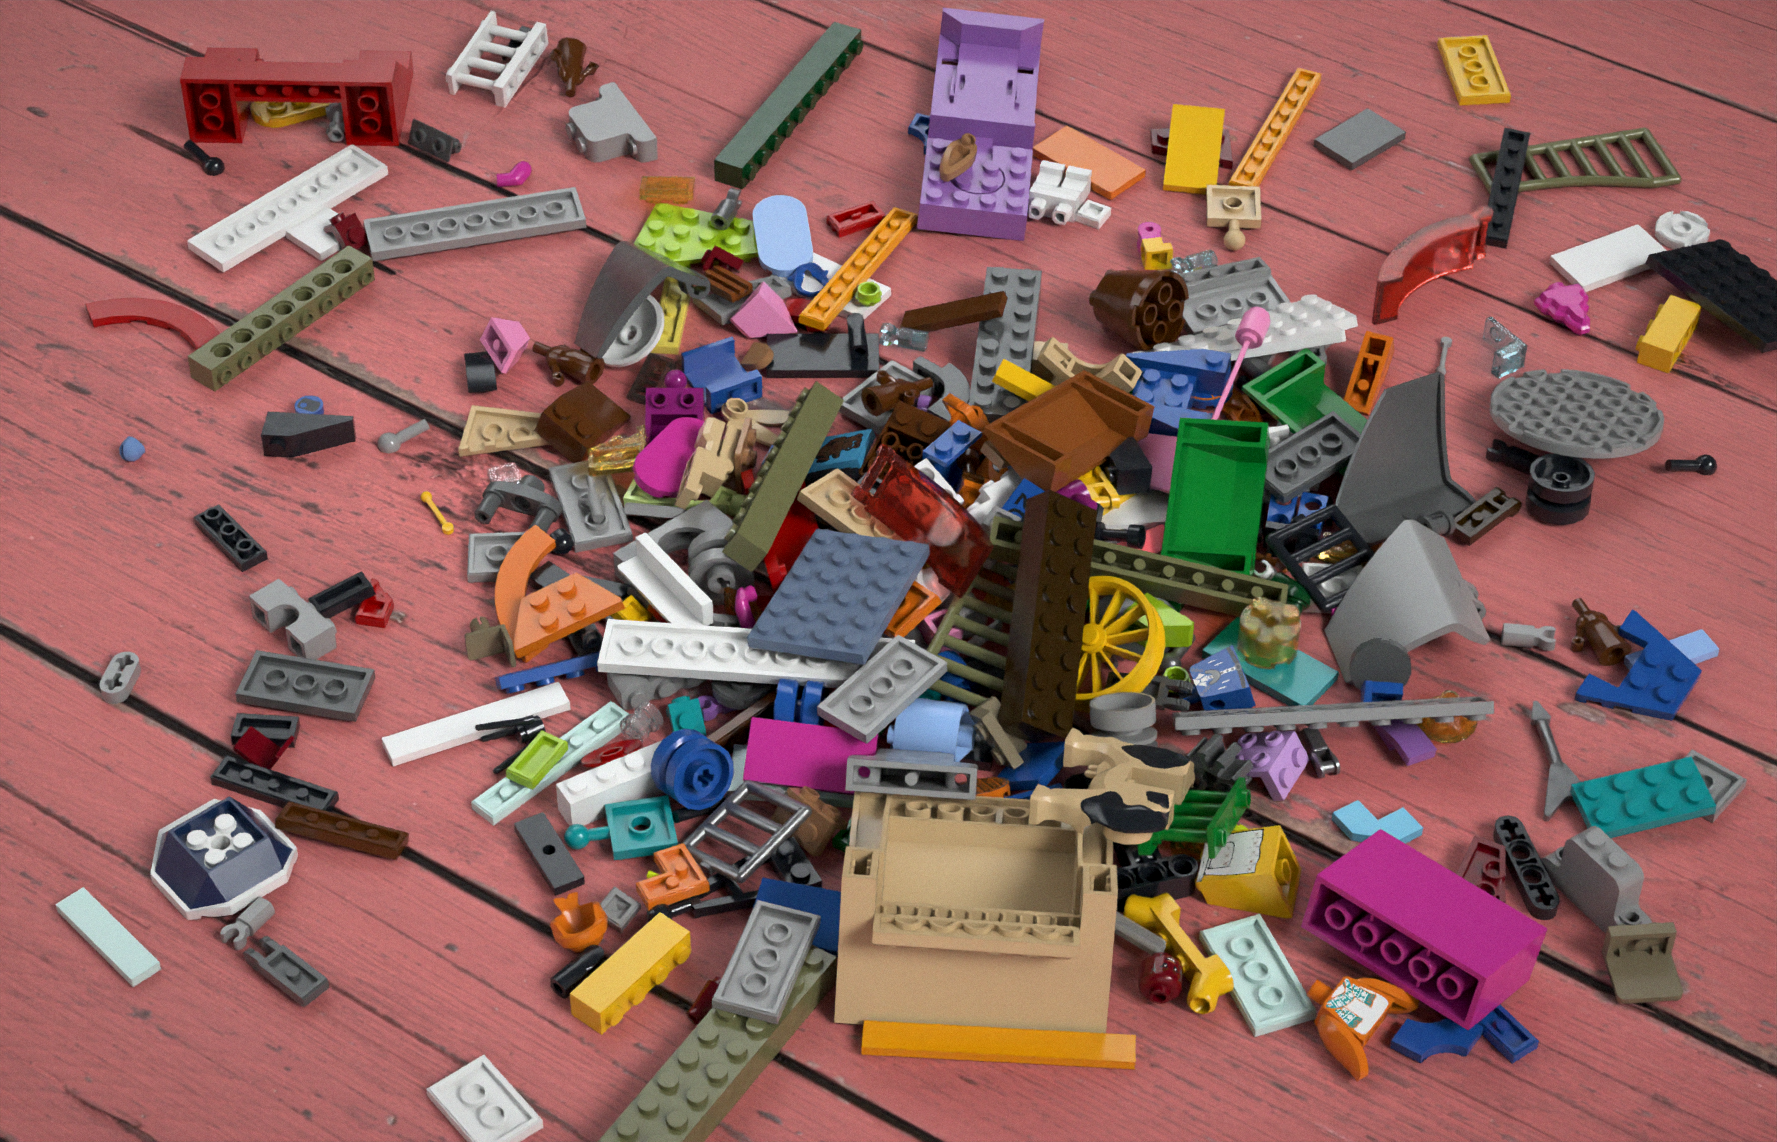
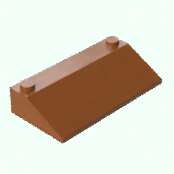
[983,370,1155,492]

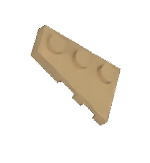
[458,405,550,457]

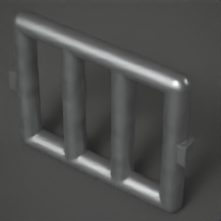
[682,780,812,883]

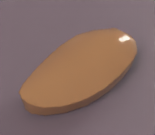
[940,133,977,182]

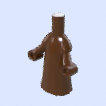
[549,37,599,97]
[532,342,605,387]
[861,370,933,417]
[1571,598,1632,666]

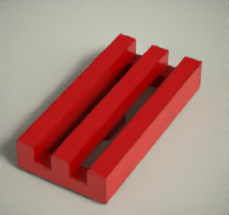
[826,200,886,238]

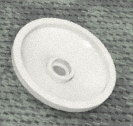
[602,294,665,367]

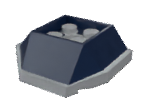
[150,796,298,920]

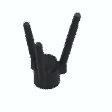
[475,715,546,774]

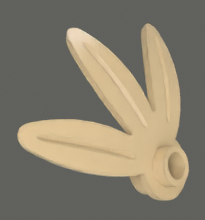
[721,398,790,447]

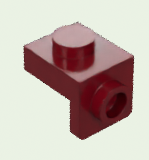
[323,212,368,250]

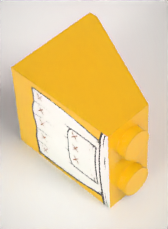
[1195,825,1302,918]

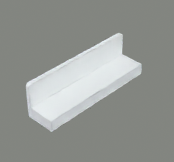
[617,532,714,626]

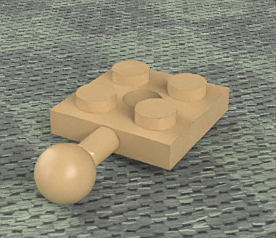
[1206,185,1261,251]

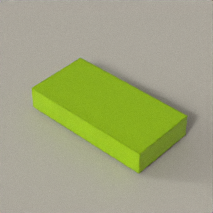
[506,730,568,790]

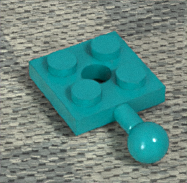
[564,795,678,861]

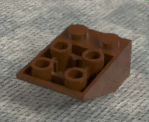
[859,400,951,483]

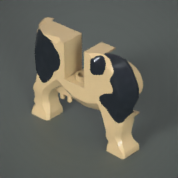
[1028,728,1195,845]

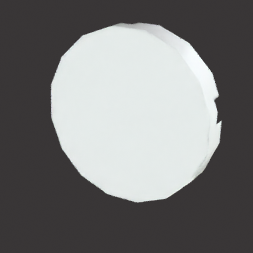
[1655,211,1710,249]

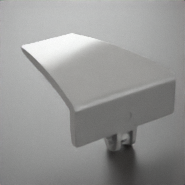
[1325,520,1490,685]

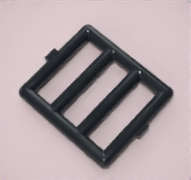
[1266,504,1375,613]

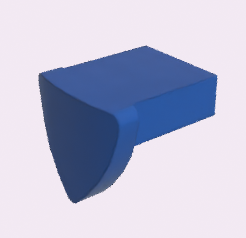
[1361,680,1403,702]

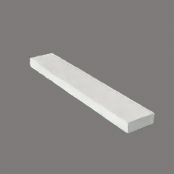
[382,682,571,766]

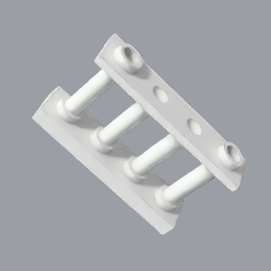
[446,11,549,108]

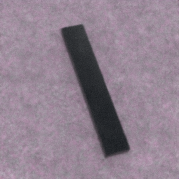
[1480,128,1530,249]

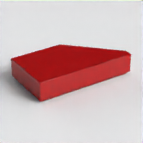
[355,578,394,628]

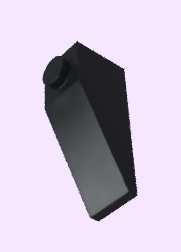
[261,412,356,458]

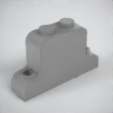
[565,82,658,163]
[845,749,978,800]
[1541,826,1652,934]

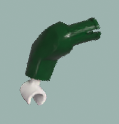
[1254,560,1310,634]

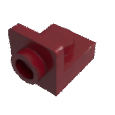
[700,245,745,273]

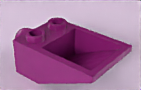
[645,370,705,447]

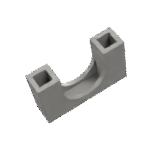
[613,500,733,585]

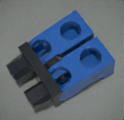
[1263,492,1329,563]

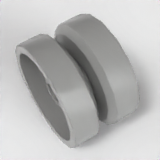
[688,529,754,605]

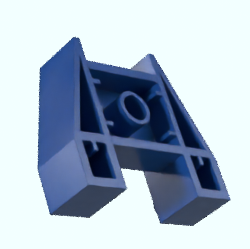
[1126,349,1231,437]

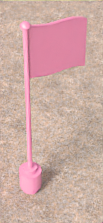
[1137,307,1270,493]

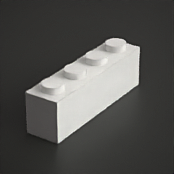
[556,741,664,826]

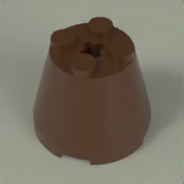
[1089,269,1189,352]

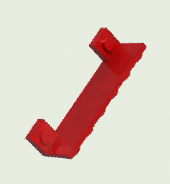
[741,469,819,594]

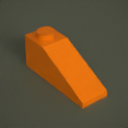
[1343,331,1395,416]

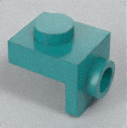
[666,696,707,736]

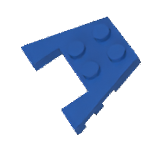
[1574,609,1702,721]

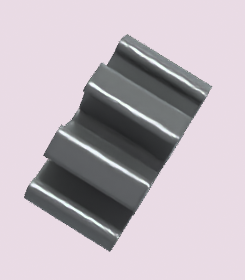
[1186,734,1253,792]

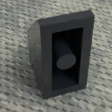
[1104,437,1152,495]

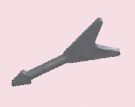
[1530,701,1581,821]

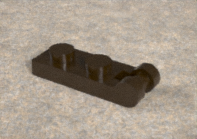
[1451,487,1522,546]

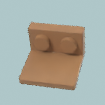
[721,417,757,495]

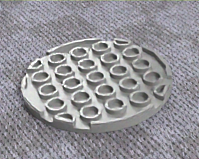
[1489,369,1664,459]

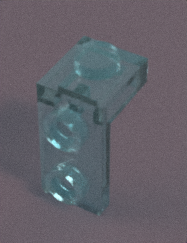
[1483,316,1528,379]

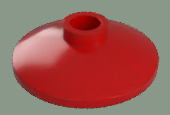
[581,739,643,768]

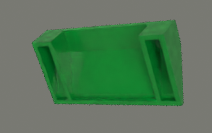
[1242,348,1367,477]
[1161,418,1270,576]

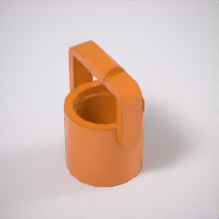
[942,393,990,455]

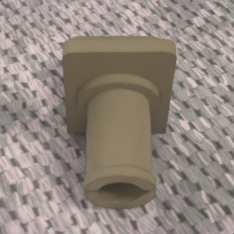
[464,616,516,668]

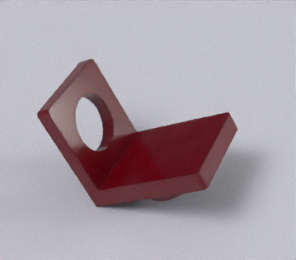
[233,726,295,770]

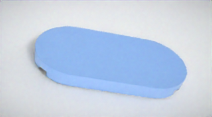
[753,195,813,277]

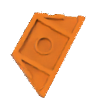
[513,572,625,658]

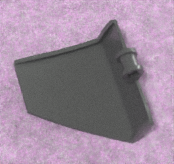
[574,241,711,359]
[1334,371,1476,547]

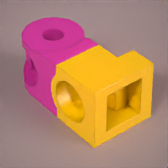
[1137,222,1173,270]

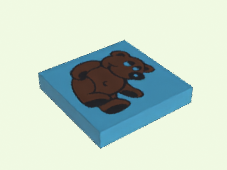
[808,428,876,473]

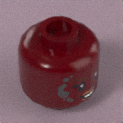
[1138,952,1183,1004]

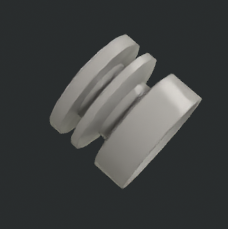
[1090,692,1158,747]

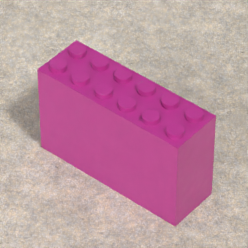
[1301,829,1548,1030]

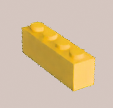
[570,912,691,1035]

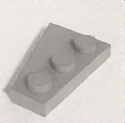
[693,275,792,325]

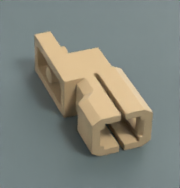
[674,417,741,509]

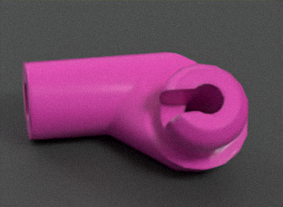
[496,161,532,187]
[735,585,758,629]

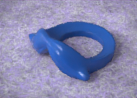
[787,262,829,298]

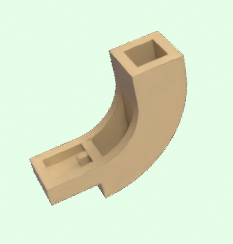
[1037,337,1143,393]

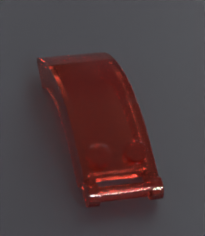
[1372,206,1493,325]
[851,444,994,599]

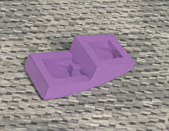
[1374,719,1437,766]

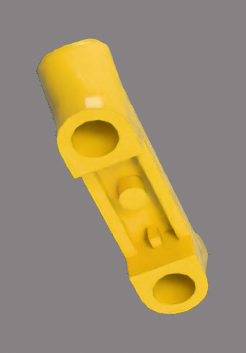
[1123,892,1234,1014]

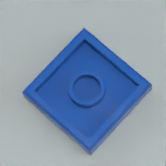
[997,741,1065,791]

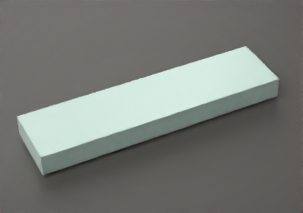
[56,887,161,987]

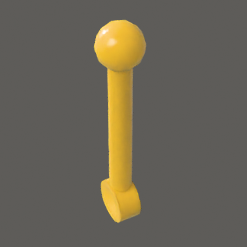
[421,491,454,535]

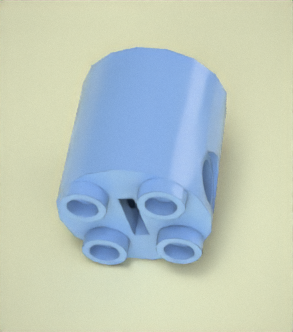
[887,698,976,762]

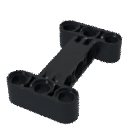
[1064,772,1198,912]

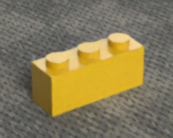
[1635,295,1702,374]

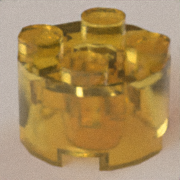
[1237,597,1301,670]

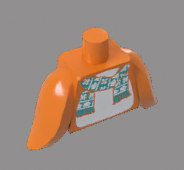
[1307,976,1419,1082]

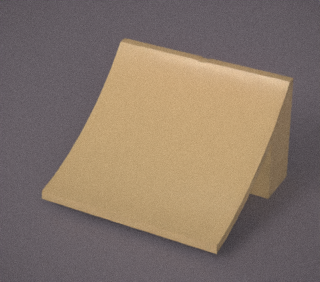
[834,791,1118,1033]

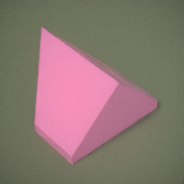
[729,281,798,339]

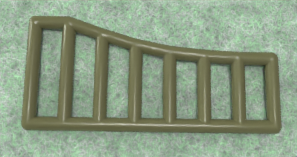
[1469,127,1682,194]
[926,561,1018,708]

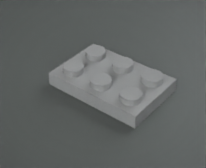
[839,360,935,435]

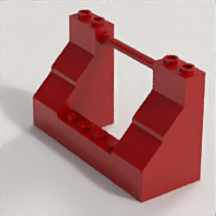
[180,47,414,146]

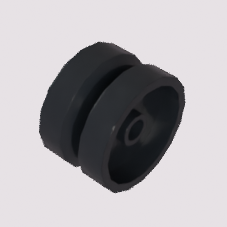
[1525,454,1595,525]

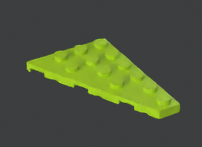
[634,202,758,268]

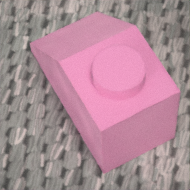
[480,317,530,373]

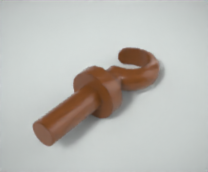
[1255,553,1288,573]

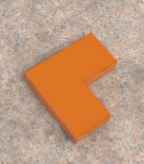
[636,843,710,911]

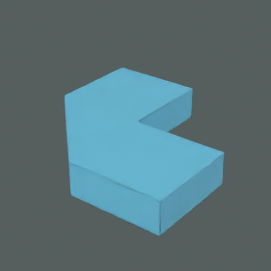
[1332,800,1423,844]

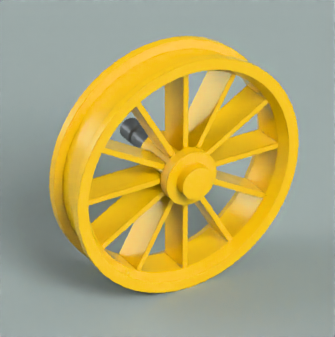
[1074,576,1165,712]

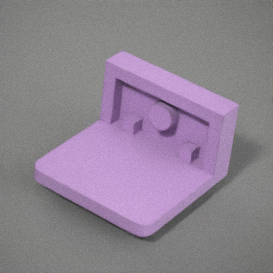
[1235,730,1310,801]

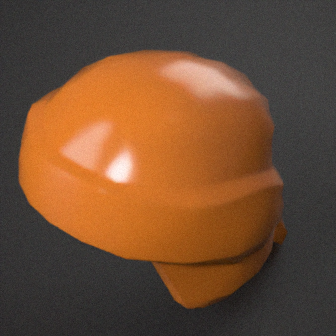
[550,892,608,953]

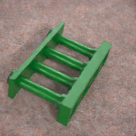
[1138,777,1251,859]

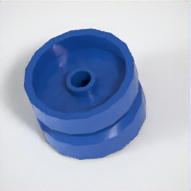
[773,678,826,726]
[651,729,734,810]

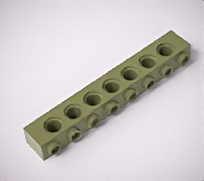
[187,245,375,392]

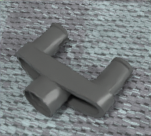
[474,475,563,533]

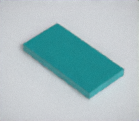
[1202,617,1339,706]

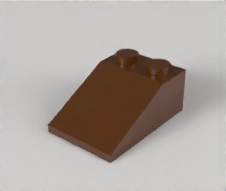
[534,381,631,463]

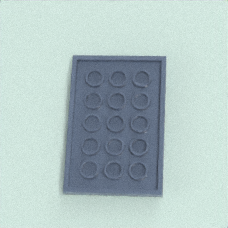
[747,529,930,665]

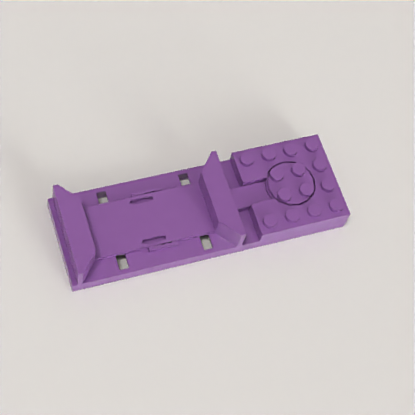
[917,8,1044,241]

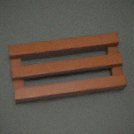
[703,265,753,303]

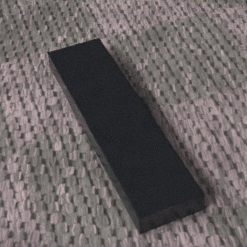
[210,755,339,812]

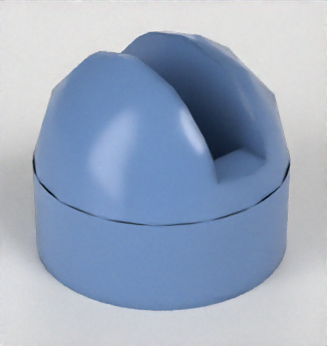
[119,436,146,461]

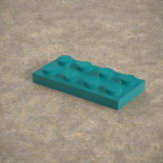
[1570,756,1717,838]

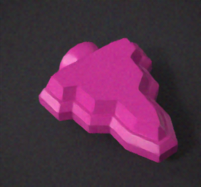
[1534,282,1590,336]

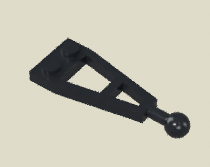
[646,837,822,922]

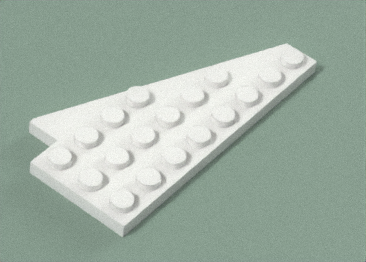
[1132,294,1358,361]

